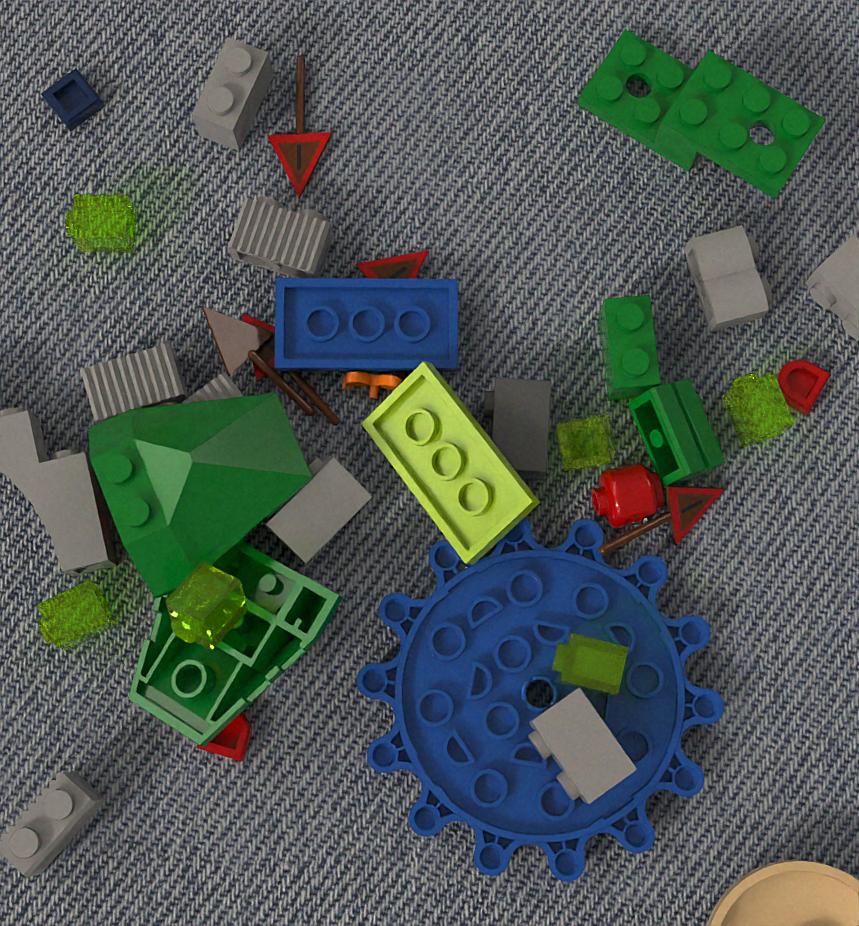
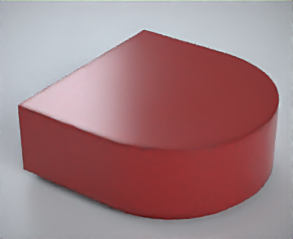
[774,360,831,416]
[196,712,252,761]

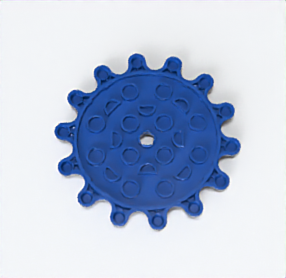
[356,517,724,882]

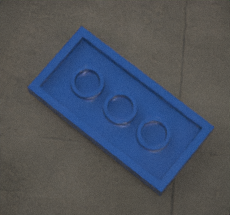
[275,278,458,372]

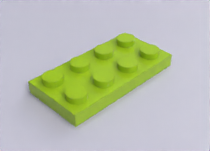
[361,361,540,564]

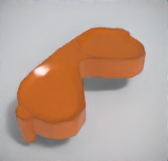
[342,371,403,399]

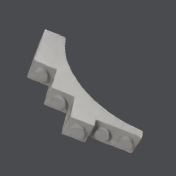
[0,407,118,577]

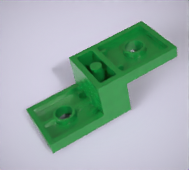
[577,29,826,199]

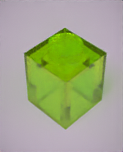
[65,194,137,253]
[722,372,795,448]
[556,412,617,471]
[165,561,248,651]
[37,580,118,651]
[551,633,629,697]

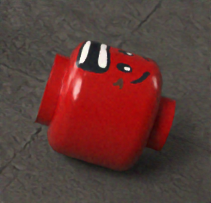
[591,464,664,528]

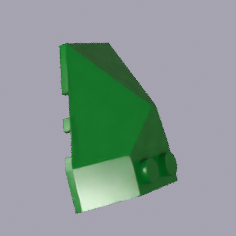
[88,393,313,599]
[128,542,343,747]

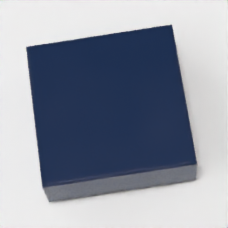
[41,68,105,132]

